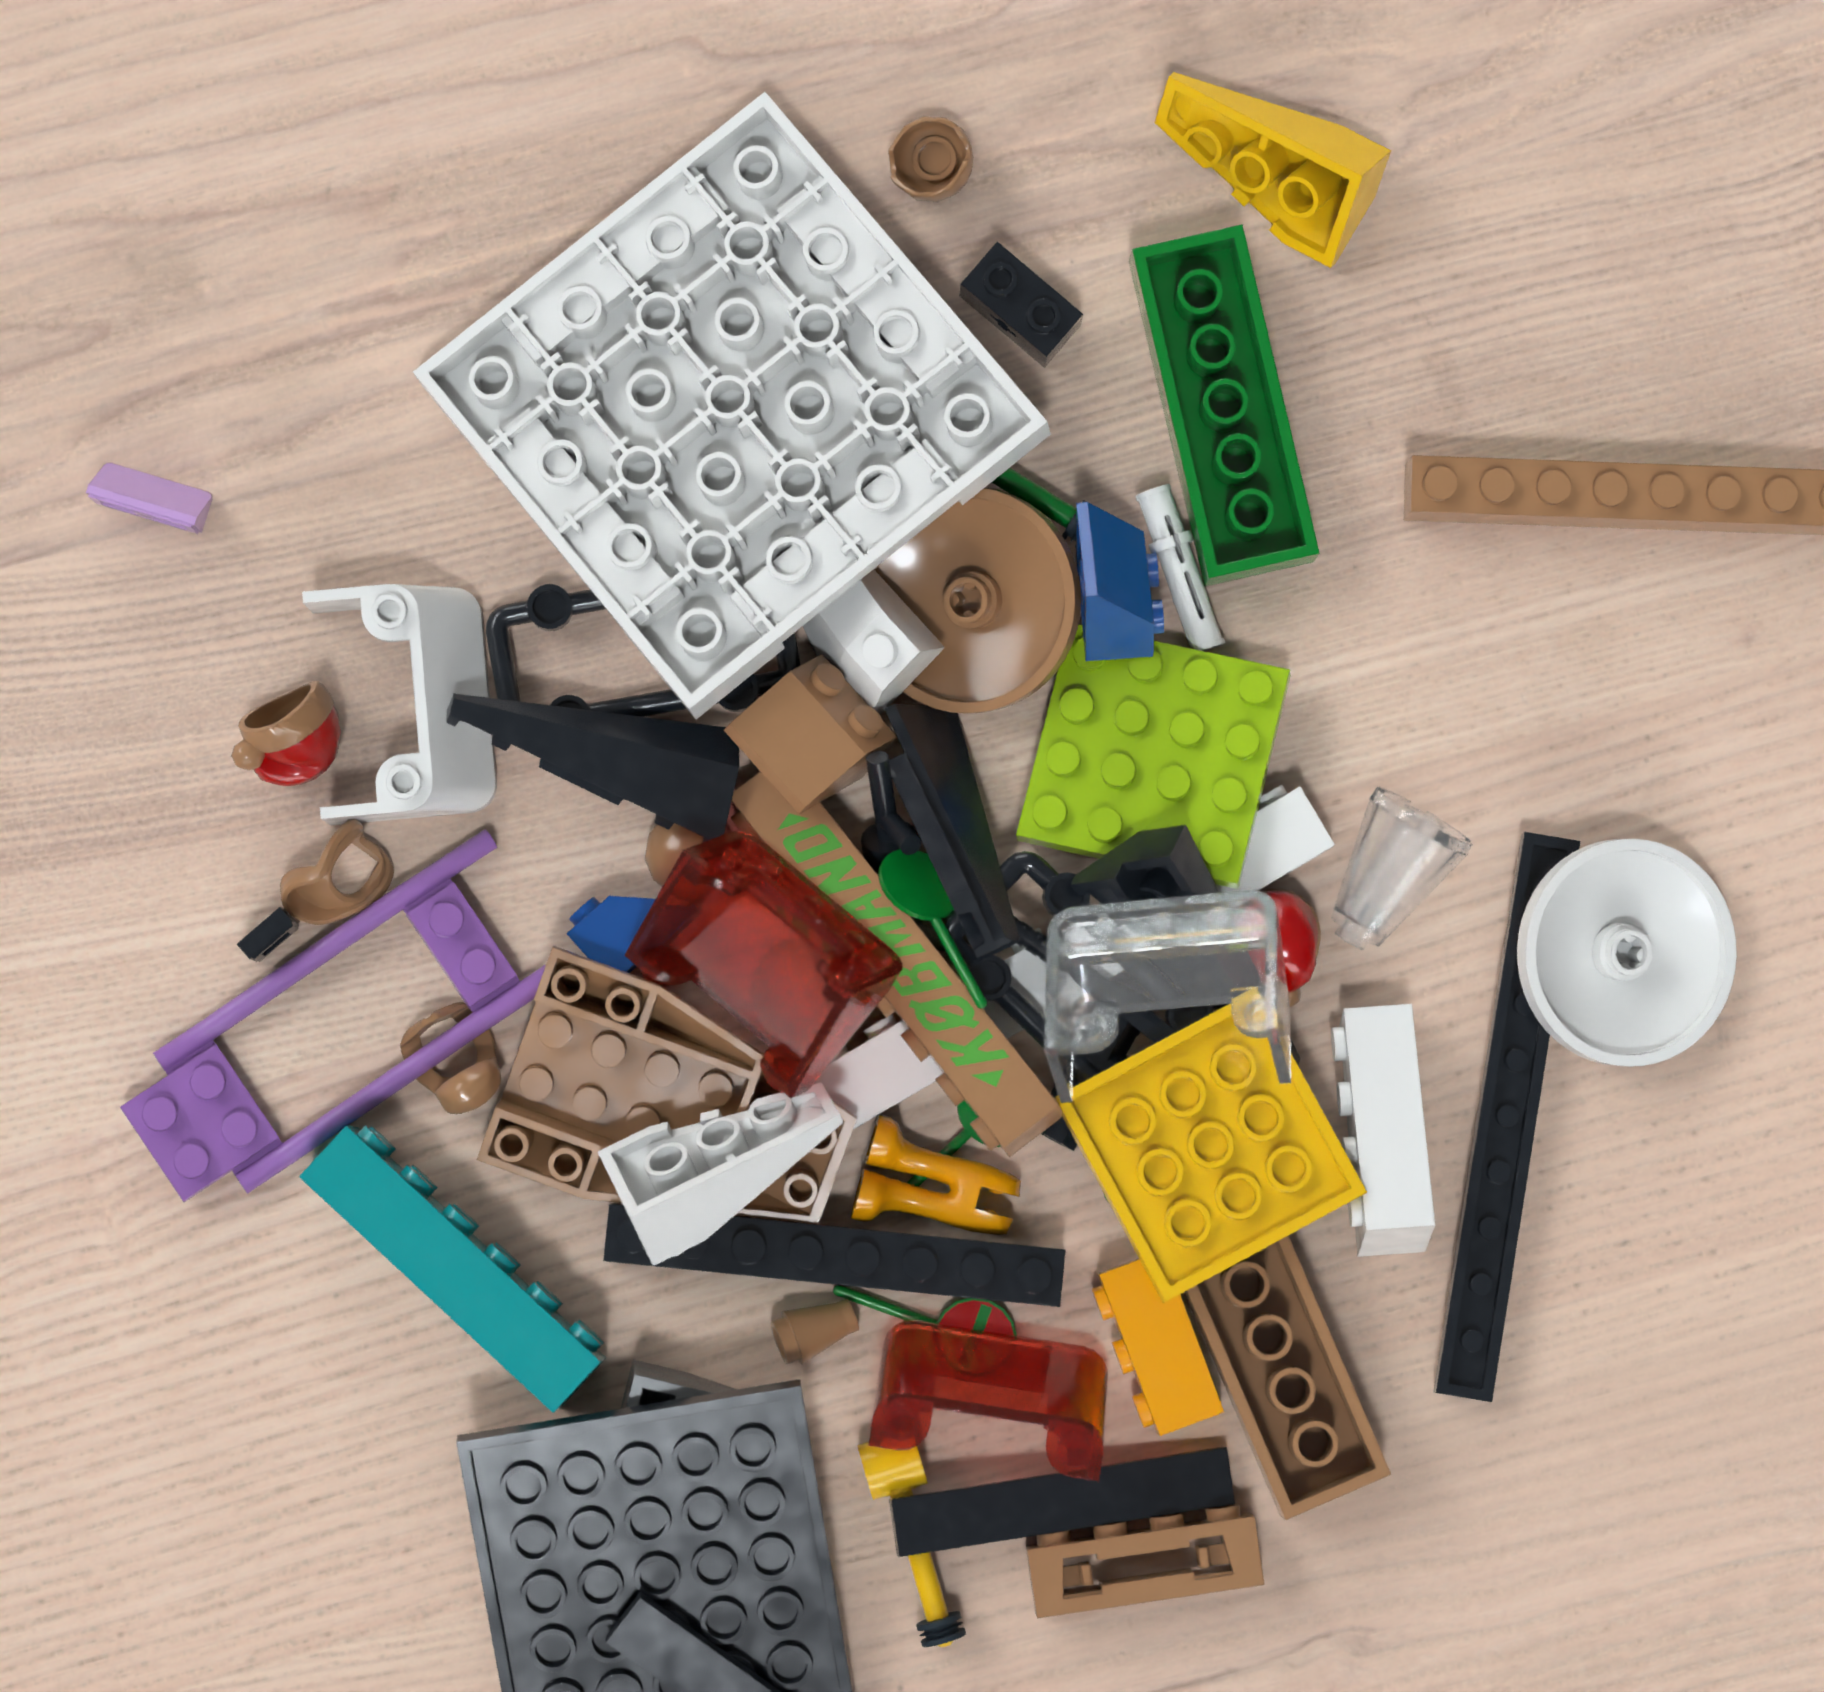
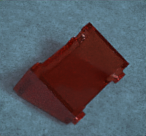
[625,831,903,1099]
[868,1320,1108,1481]

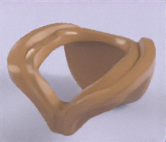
[280,819,394,925]
[400,1002,501,1114]

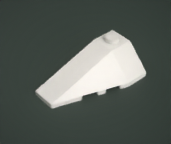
[803,569,945,715]

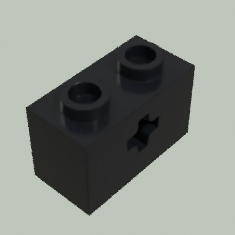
[959,242,1083,368]

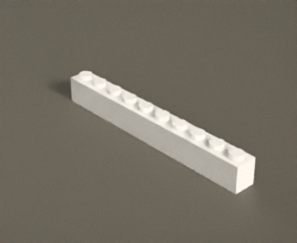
[810,785,1335,1130]

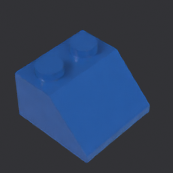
[1076,502,1164,661]

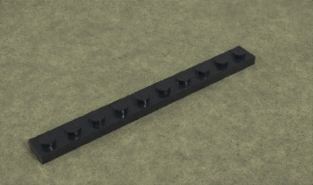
[1433,832,1580,1402]

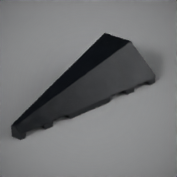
[446,694,739,852]
[1071,824,1301,1065]

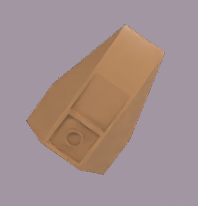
[477,946,858,1225]

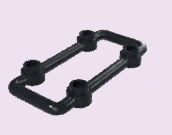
[486,584,801,717]
[942,851,1213,1083]

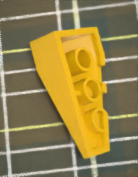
[1154,72,1391,268]

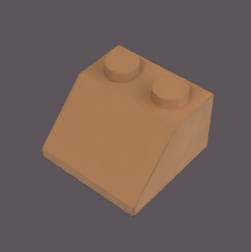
[724,654,897,814]

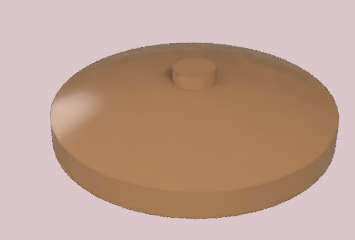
[874,488,1081,713]

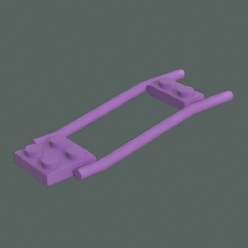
[120,829,568,1203]

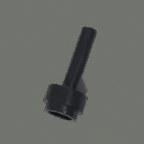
[861,751,921,875]

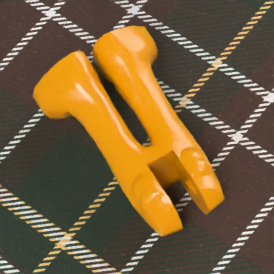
[851,1115,1021,1235]

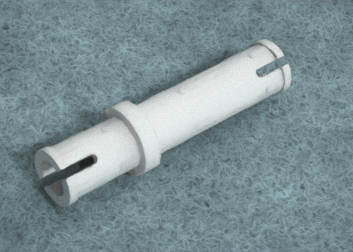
[1135,484,1225,651]

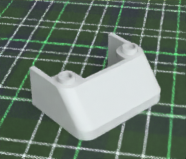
[302,584,497,826]

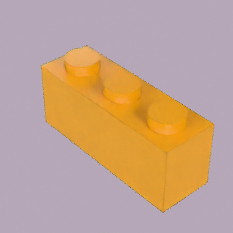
[1092,1258,1224,1436]

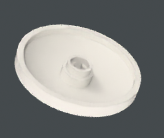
[1517,839,1737,1067]

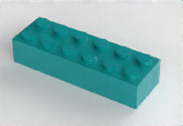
[299,1125,606,1413]

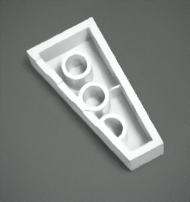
[1331,1004,1435,1257]

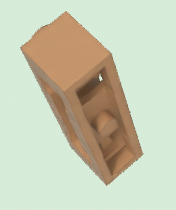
[1026,1504,1265,1618]

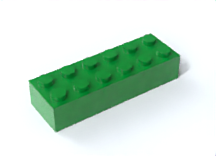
[1129,224,1320,587]

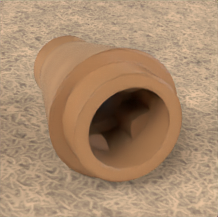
[770,1299,859,1364]

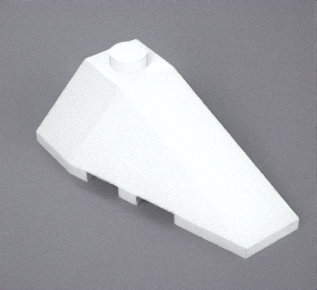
[598,1082,843,1266]

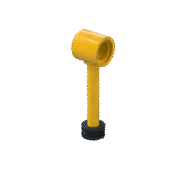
[857,1429,966,1647]

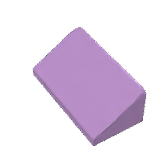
[86,463,212,534]

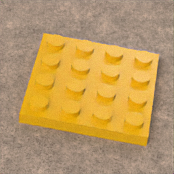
[1054,989,1367,1303]

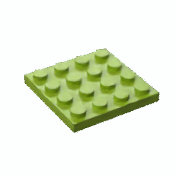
[1016,625,1291,889]

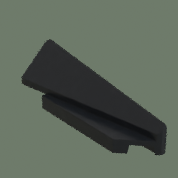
[884,704,1020,961]

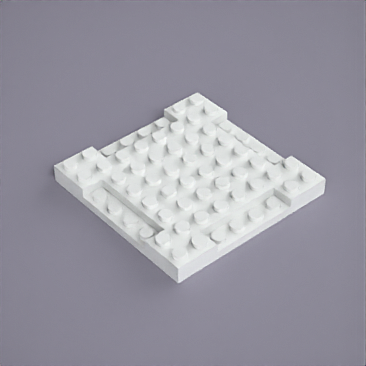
[413,92,1051,719]

